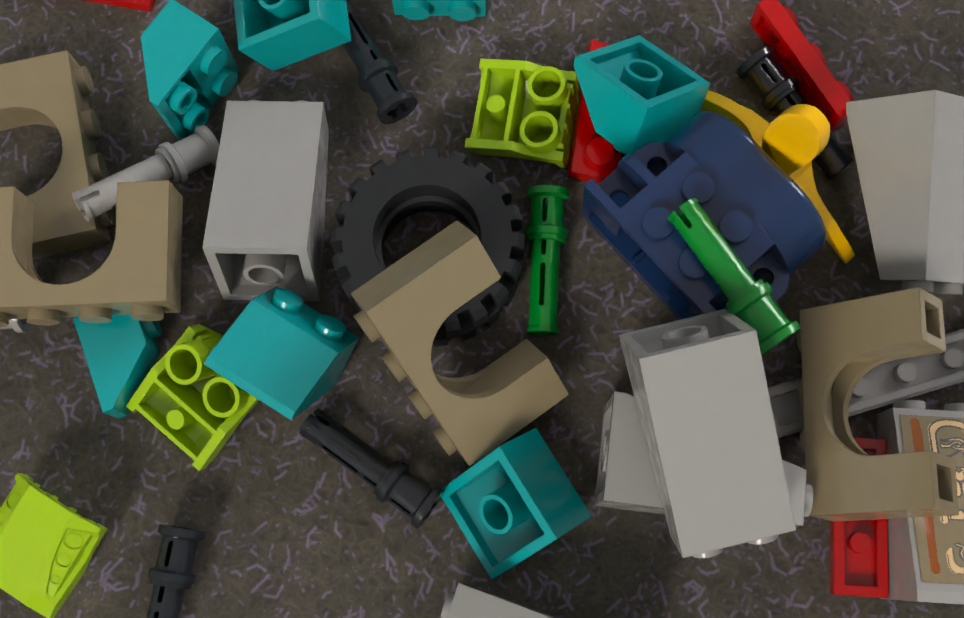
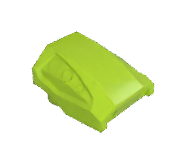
[464,59,579,168]
[126,324,259,471]
[0,473,108,618]

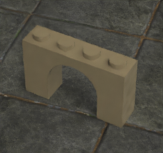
[0,50,116,259]
[0,180,183,327]
[350,220,569,467]
[796,287,959,522]

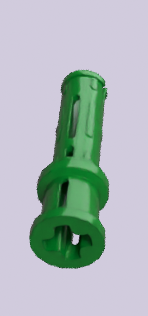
[525,185,570,336]
[667,197,802,355]

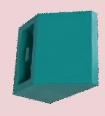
[141,0,240,140]

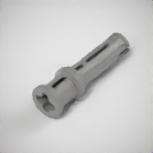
[72,125,219,222]

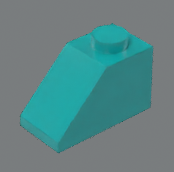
[73,315,162,419]

